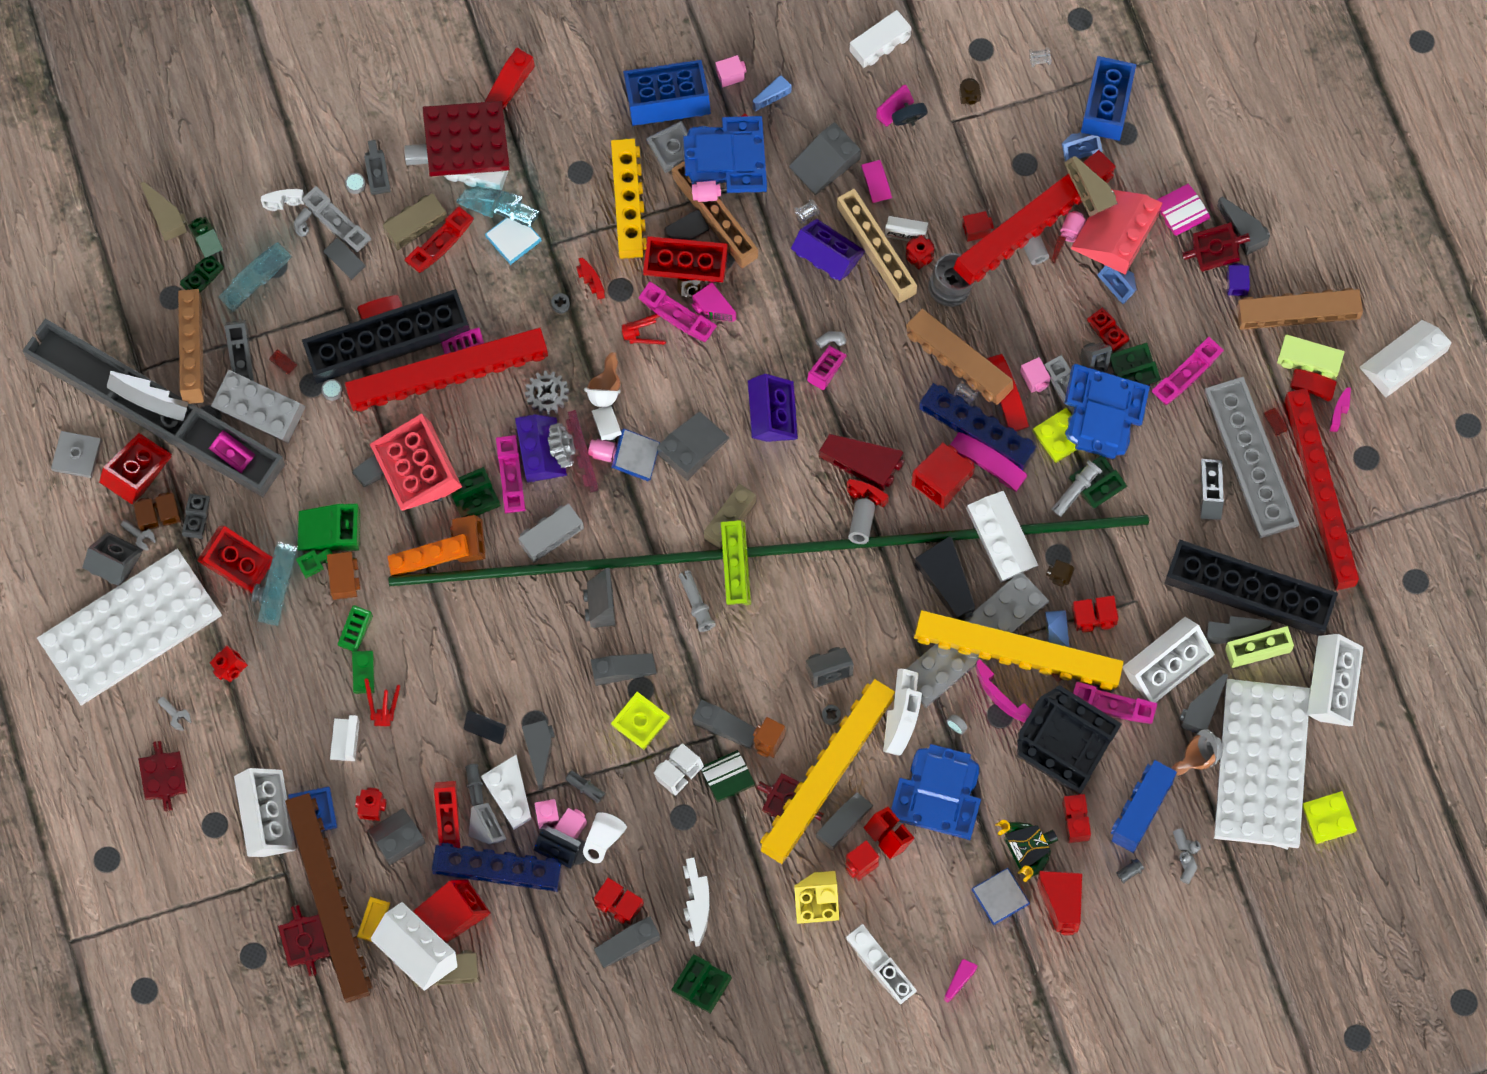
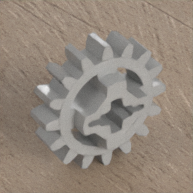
[525,371,569,415]
[548,423,576,468]

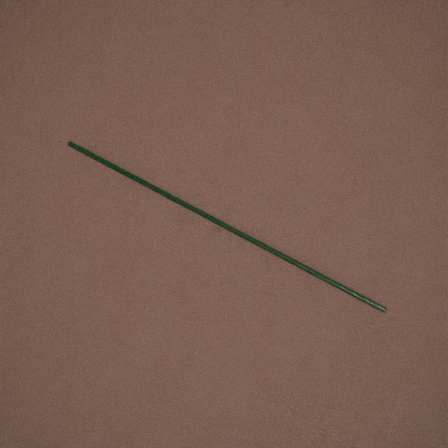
[388,515,1149,587]

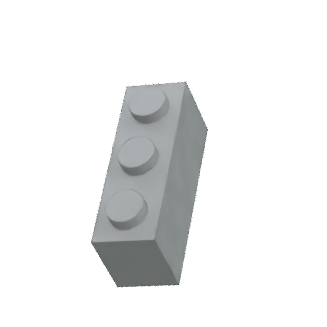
[518,503,584,563]

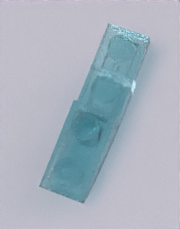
[456,188,539,227]
[219,242,292,312]
[258,542,298,626]

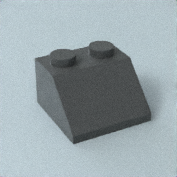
[82,532,143,586]
[806,647,854,688]
[367,808,425,866]

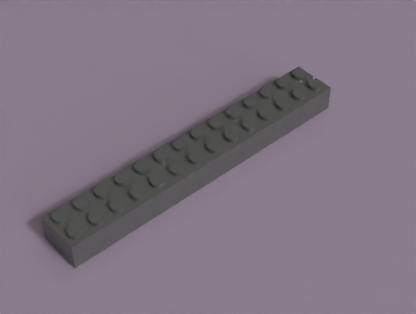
[22,318,285,497]

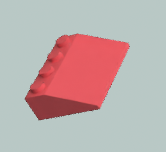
[1071,189,1163,275]
[370,414,462,511]

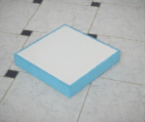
[485,210,542,265]

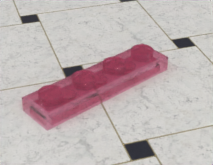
[565,410,598,493]

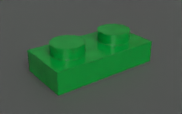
[352,651,375,694]

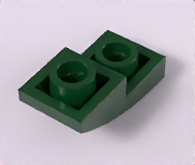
[180,255,224,293]

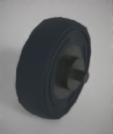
[892,103,928,126]

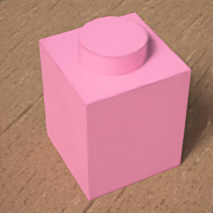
[715,55,747,88]
[1020,357,1051,393]
[534,799,559,829]
[554,808,587,839]

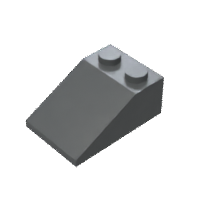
[789,122,861,195]
[657,411,729,481]
[583,568,615,628]

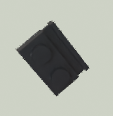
[533,824,582,869]

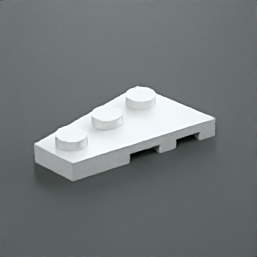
[480,755,532,830]

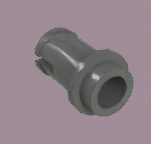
[1116,859,1144,884]

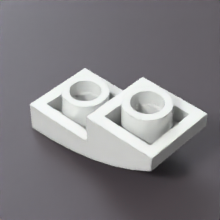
[261,189,305,211]
[592,405,622,440]

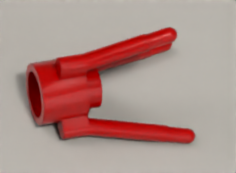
[621,314,666,345]
[364,678,401,726]

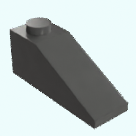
[1217,197,1270,256]
[224,320,254,381]
[1080,343,1112,372]
[1200,459,1224,520]
[591,653,657,686]
[1179,674,1228,734]
[693,700,756,749]
[522,720,555,790]
[594,916,660,969]

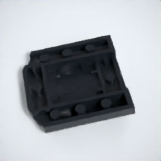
[1016,685,1122,795]

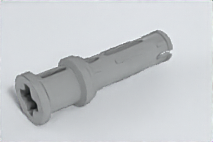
[1051,460,1102,517]
[678,570,716,632]

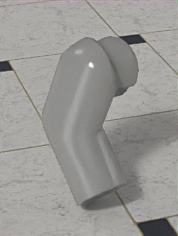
[294,208,312,237]
[815,331,847,349]
[1173,828,1201,854]
[1179,851,1197,884]

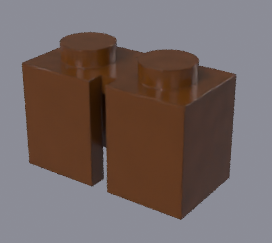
[133,492,181,531]

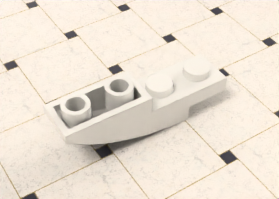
[883,669,922,756]
[683,858,710,947]
[845,924,917,1004]

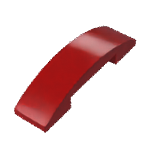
[404,206,474,273]
[986,354,1029,433]

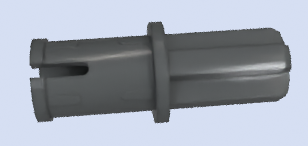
[465,764,484,806]
[566,770,606,804]

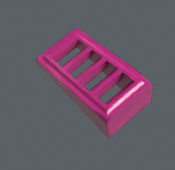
[441,327,484,354]
[807,345,846,390]
[944,959,978,1003]

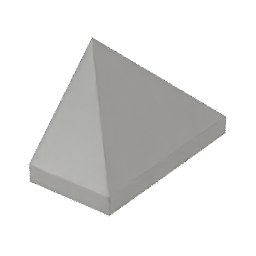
[468,803,506,844]

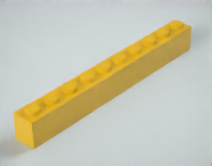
[914,610,1124,690]
[760,679,895,864]

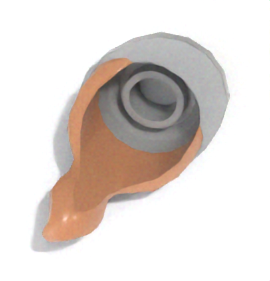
[1171,729,1223,775]

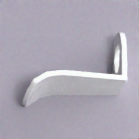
[583,812,627,863]

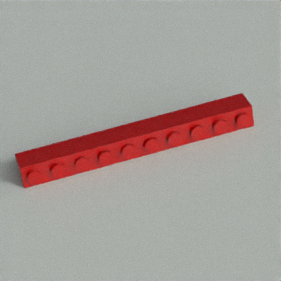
[953,150,1116,285]
[345,327,548,412]
[1284,388,1359,590]

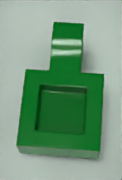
[296,548,333,578]

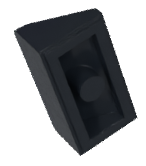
[664,209,709,240]
[464,710,508,744]

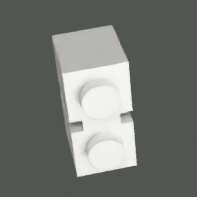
[654,743,704,796]

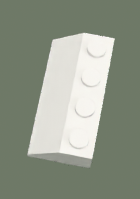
[1360,320,1452,398]
[966,491,1038,582]
[1122,617,1215,703]
[1307,634,1363,726]
[234,768,296,857]
[371,902,457,991]

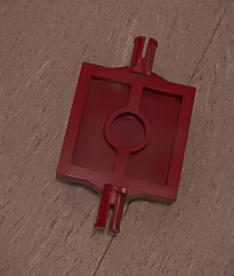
[1182,223,1251,272]
[138,741,187,811]
[757,773,824,821]
[278,905,330,976]

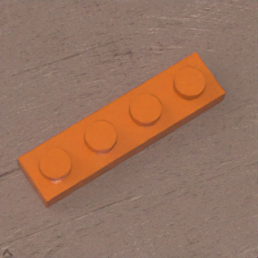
[387,534,469,576]

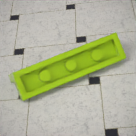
[721,520,751,605]

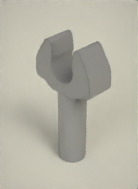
[121,519,156,551]
[158,697,192,731]

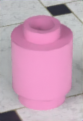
[692,181,721,202]
[1060,211,1086,242]
[588,438,617,463]

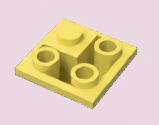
[794,871,839,924]

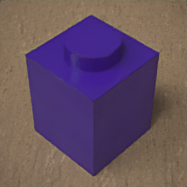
[1227,263,1250,296]

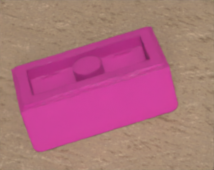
[876,85,914,127]
[208,430,255,473]

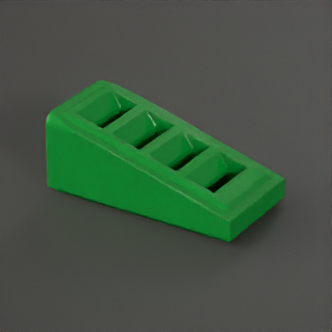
[337,605,373,652]

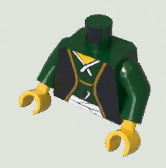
[995,820,1058,882]

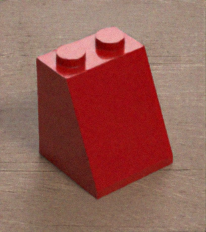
[912,443,975,510]
[1037,871,1082,936]
[413,879,491,943]

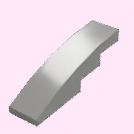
[107,371,188,421]

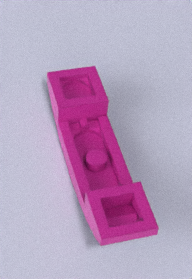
[638,281,717,342]
[1151,337,1224,405]
[950,432,1027,492]
[496,435,525,513]
[976,659,1032,722]
[1073,681,1158,724]

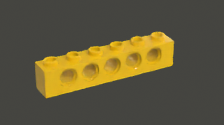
[611,139,647,259]

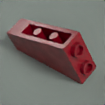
[819,434,905,491]

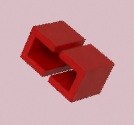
[1072,595,1118,633]
[1062,794,1091,843]
[863,807,915,859]
[845,840,879,881]
[594,878,644,925]

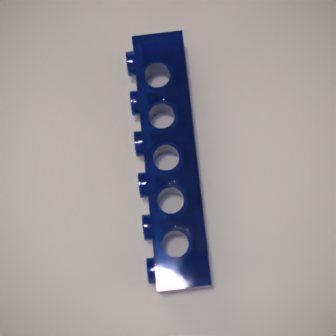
[919,383,1037,471]
[432,843,562,892]

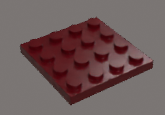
[423,101,510,177]

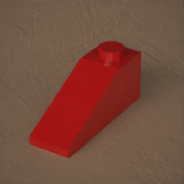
[485,47,535,110]
[434,781,461,850]

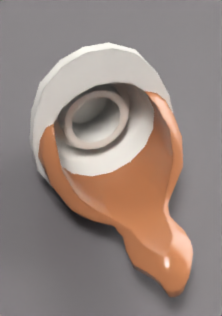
[584,352,621,407]

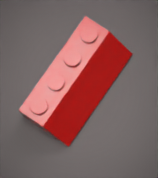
[643,236,728,283]

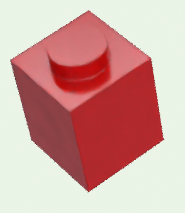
[962,211,994,242]

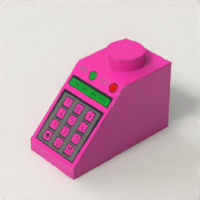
[692,283,736,322]

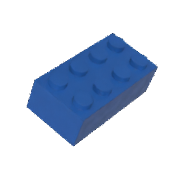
[1081,56,1136,141]
[1110,760,1177,854]

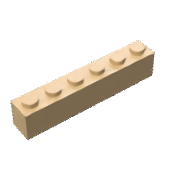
[837,188,917,303]

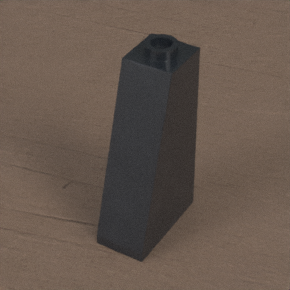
[915,536,975,621]

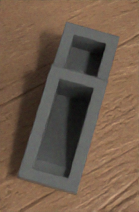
[1206,616,1272,644]
[816,792,873,851]

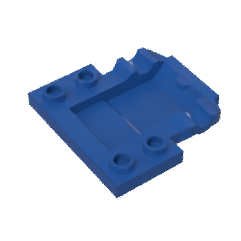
[683,116,767,193]
[1064,364,1150,459]
[891,744,981,840]

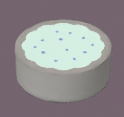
[345,173,366,194]
[322,379,343,401]
[946,715,967,735]

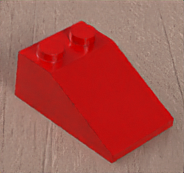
[99,433,172,505]
[197,526,275,593]

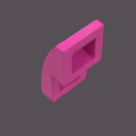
[861,160,892,203]
[1329,387,1351,432]

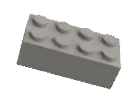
[211,370,306,443]

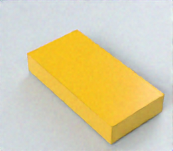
[357,897,391,942]

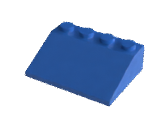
[623,60,711,126]

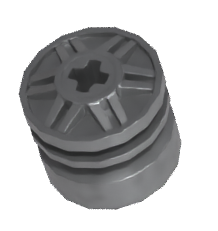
[928,253,974,307]

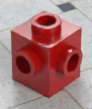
[906,235,935,270]
[209,646,248,682]
[355,787,387,821]

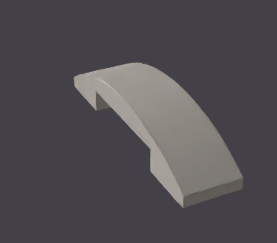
[302,186,371,252]
[1044,355,1074,414]

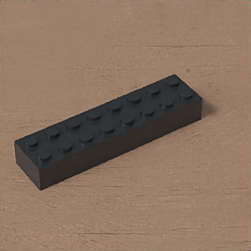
[302,289,470,384]
[1164,539,1338,636]

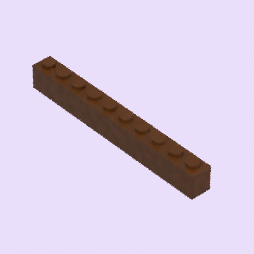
[285,793,372,1003]

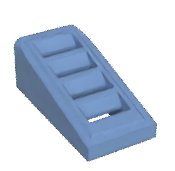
[753,76,792,111]

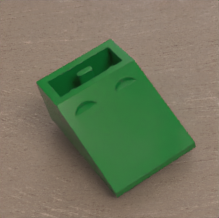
[297,504,360,551]

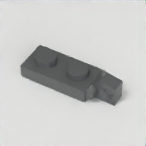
[364,140,391,195]

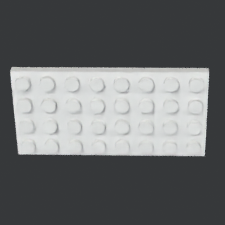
[37,549,222,706]
[1214,679,1310,848]

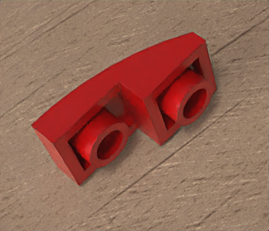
[576,257,605,300]
[357,295,402,320]
[1087,307,1129,353]
[1290,369,1337,401]
[847,479,889,508]

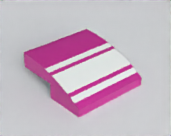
[1157,183,1210,236]

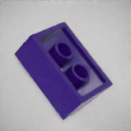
[791,219,865,281]
[748,373,798,442]
[515,414,567,483]

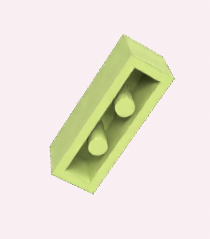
[1277,334,1345,380]
[1225,626,1294,668]

